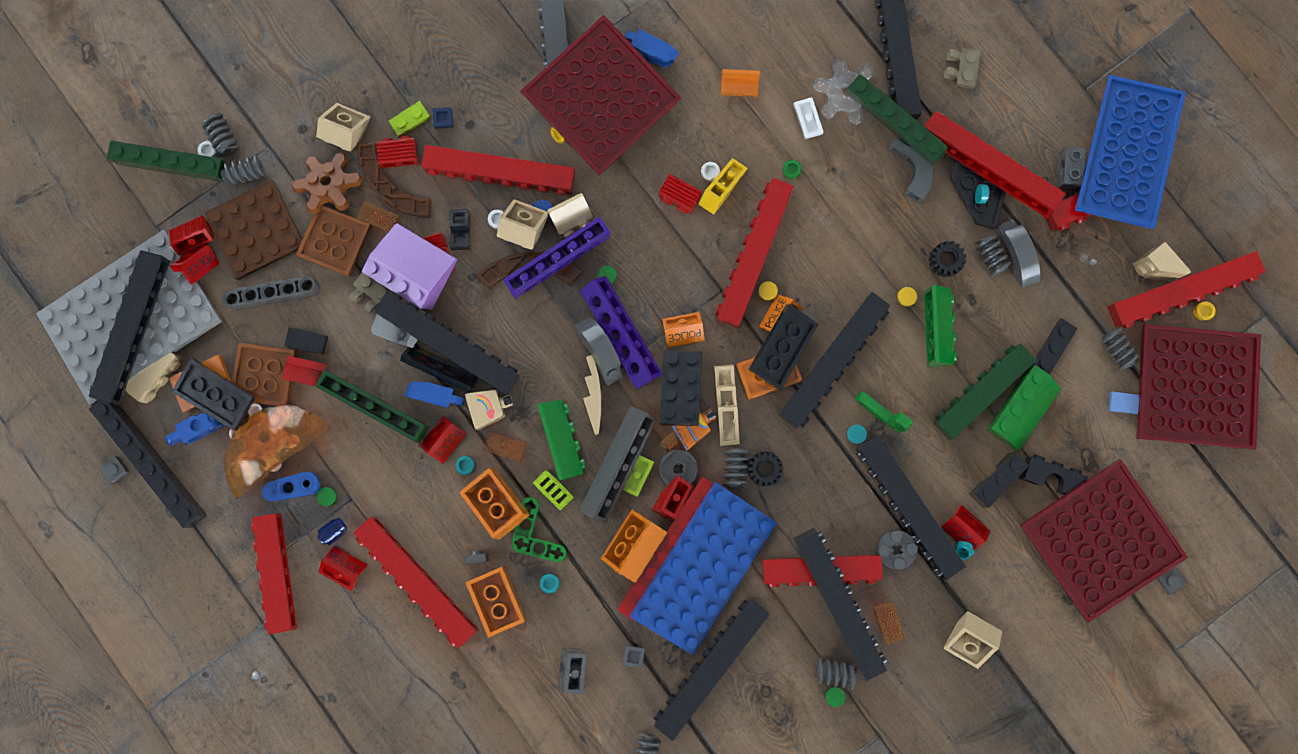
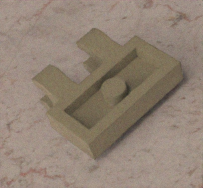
[943,48,981,89]
[348,272,393,315]

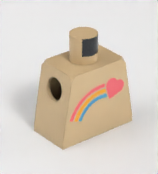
[465,390,514,430]

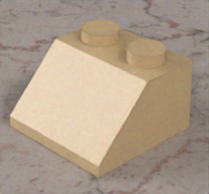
[316,103,370,151]
[547,193,594,238]
[497,199,549,250]
[1133,242,1191,281]
[944,611,1002,669]

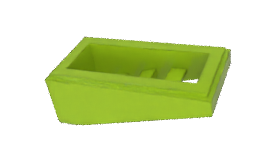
[533,469,574,511]

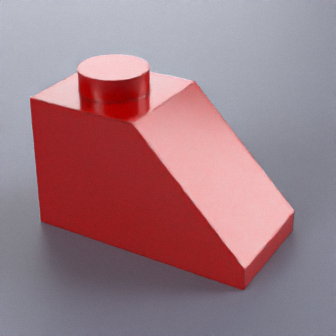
[651,476,693,520]

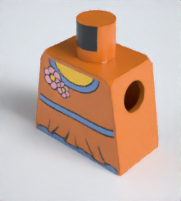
[672,409,716,451]

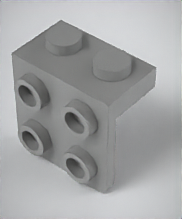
[371,310,426,348]

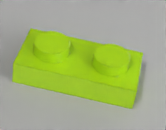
[389,101,431,138]
[623,455,654,497]

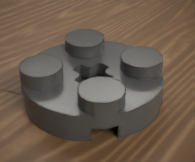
[659,450,698,485]
[877,530,918,570]

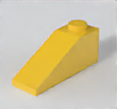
[699,158,748,215]

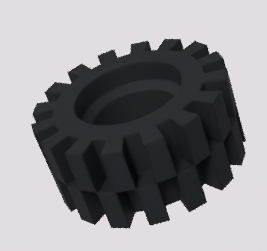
[929,241,966,277]
[747,451,783,486]

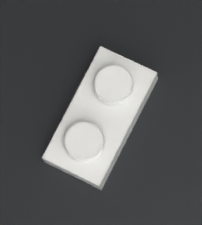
[794,97,823,140]

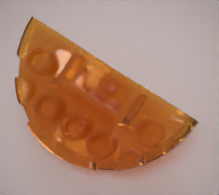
[224,405,330,499]

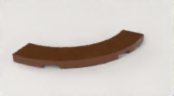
[357,143,431,218]
[476,252,583,290]

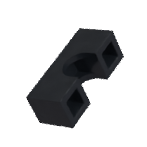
[969,452,1029,508]
[1019,455,1088,495]

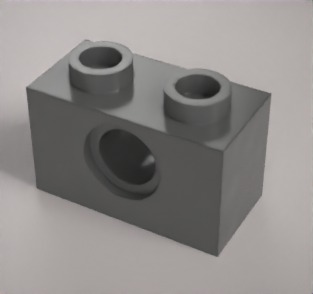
[1057,146,1086,191]
[558,648,587,694]

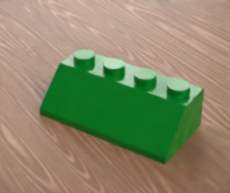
[923,285,957,367]
[986,365,1061,452]
[537,399,586,481]

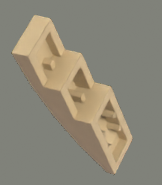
[583,355,602,436]
[714,365,740,446]

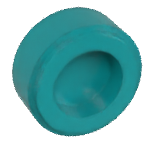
[975,184,989,204]
[846,425,867,444]
[455,456,476,475]
[540,573,560,593]

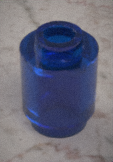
[317,517,348,545]

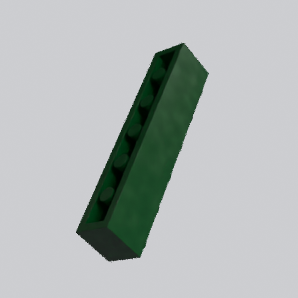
[847,74,948,166]
[107,140,229,182]
[933,343,1037,440]
[315,370,429,443]

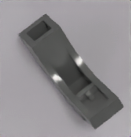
[887,138,933,204]
[995,220,1040,288]
[574,317,623,386]

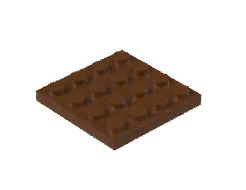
[204,180,302,280]

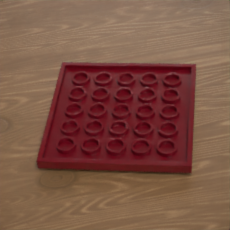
[520,15,681,176]
[1136,324,1261,450]
[1020,459,1188,623]

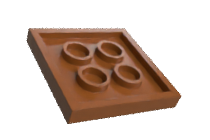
[296,205,372,277]
[232,343,297,408]

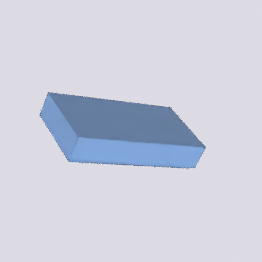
[1108,392,1139,415]

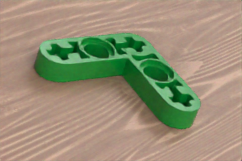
[855,391,913,433]
[511,497,567,562]

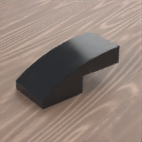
[449,209,470,250]
[284,327,328,355]

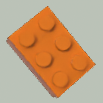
[459,468,530,539]
[601,509,667,583]
[465,565,527,638]

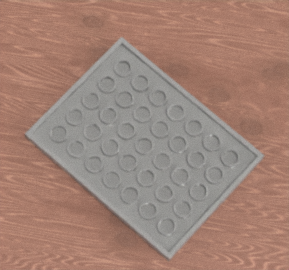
[36,230,222,406]

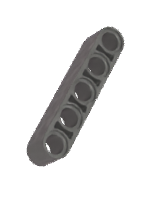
[223,276,320,310]

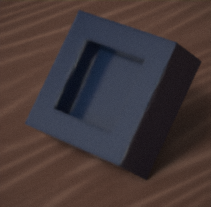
[432,107,453,129]

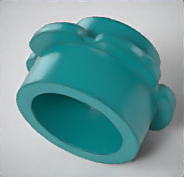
[955,541,974,559]

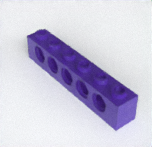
[503,216,610,300]
[580,276,663,389]

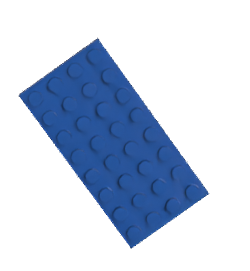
[1075,75,1186,229]
[629,482,777,656]

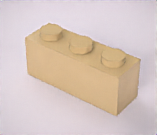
[125,352,183,404]

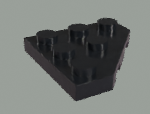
[949,160,1006,230]

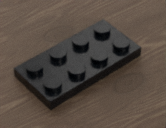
[748,304,819,390]
[660,351,702,426]
[172,358,256,431]

